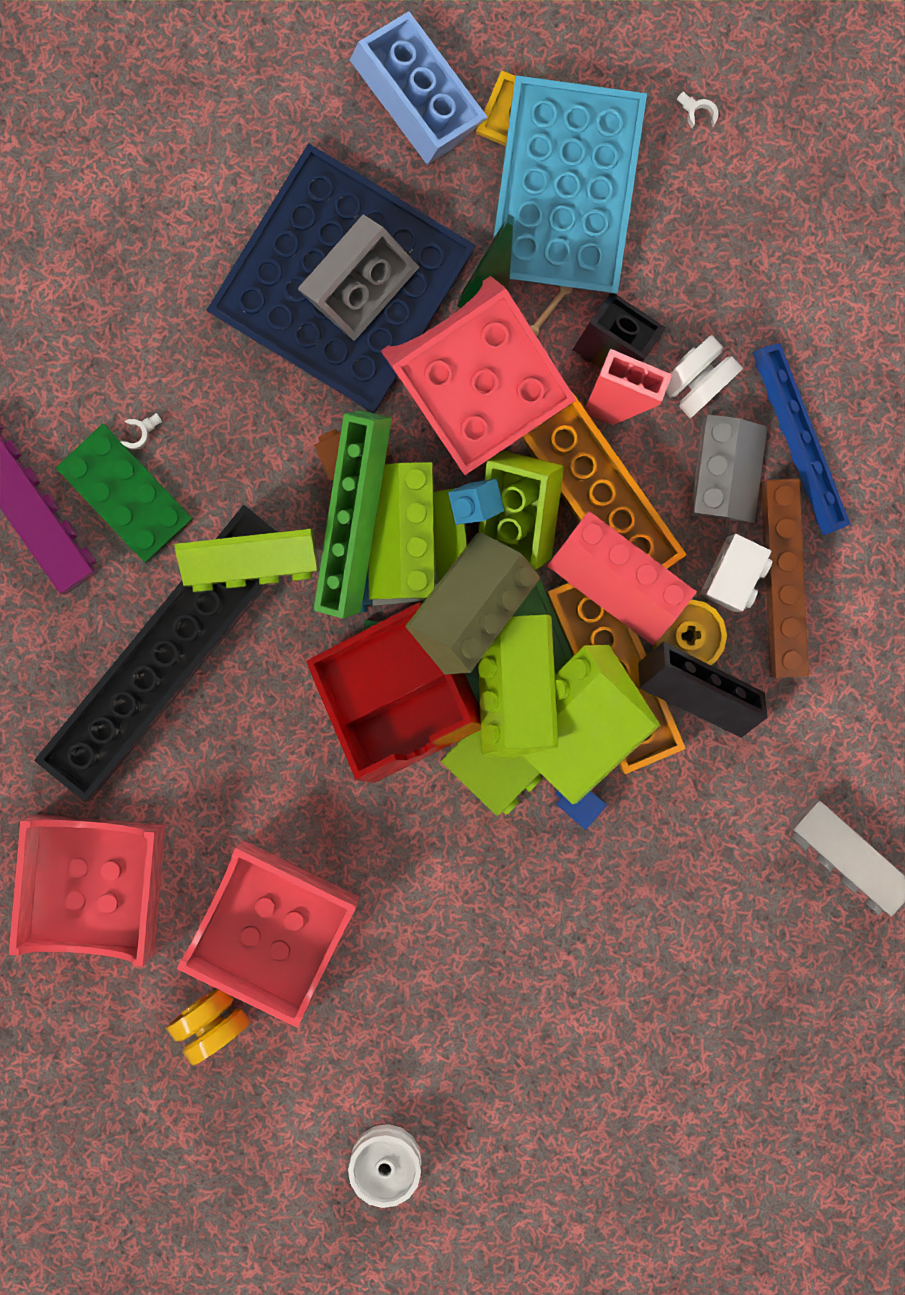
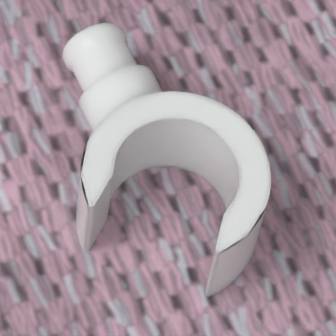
[677,92,719,129]
[121,413,162,450]

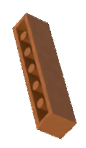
[761,479,809,678]

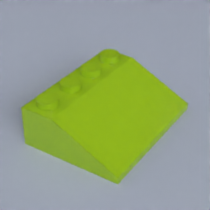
[523,645,660,804]

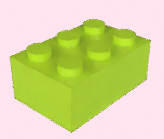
[479,451,564,570]

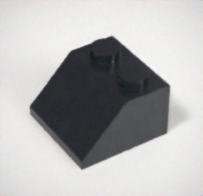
[572,293,666,369]

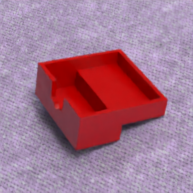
[306,602,481,783]

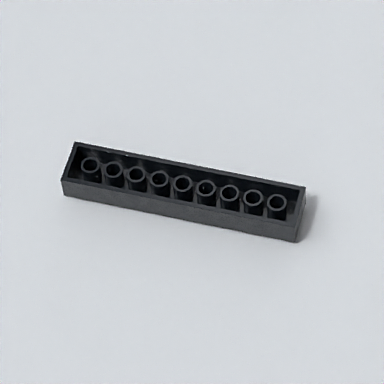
[34,505,277,802]

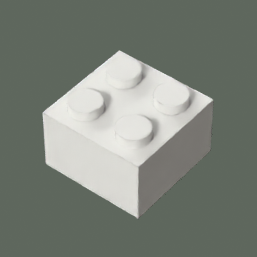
[699,534,773,612]

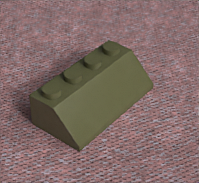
[405,533,540,675]

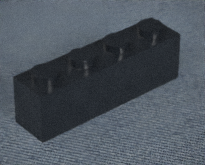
[638,641,768,738]

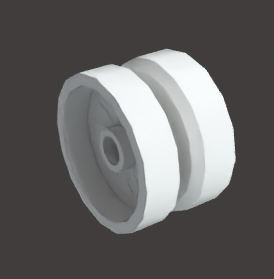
[666,335,743,419]
[348,1124,422,1208]

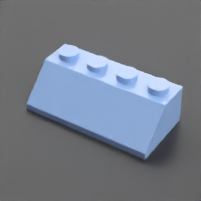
[350,11,487,165]

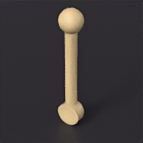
[530,286,573,337]

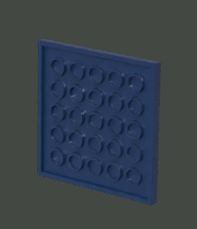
[206,143,476,413]

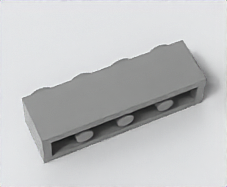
[788,798,905,917]

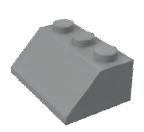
[298,215,419,341]
[690,414,767,523]

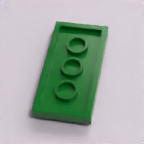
[56,423,193,563]

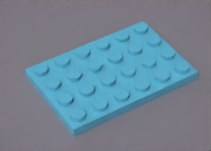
[493,75,647,294]

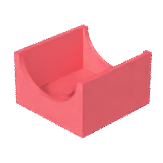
[381,276,576,475]
[9,814,166,967]
[177,840,360,1028]

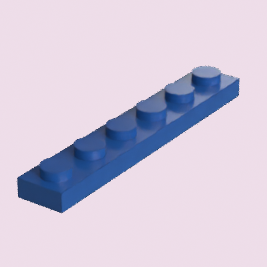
[752,343,851,535]

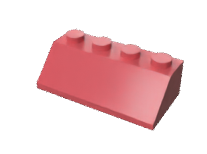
[547,511,697,646]

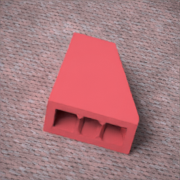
[584,349,672,425]

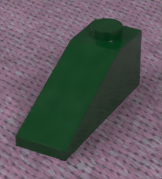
[457,214,514,308]

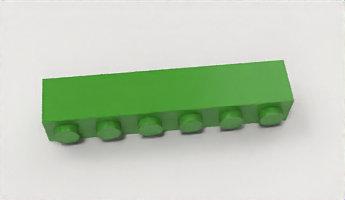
[314,410,392,619]

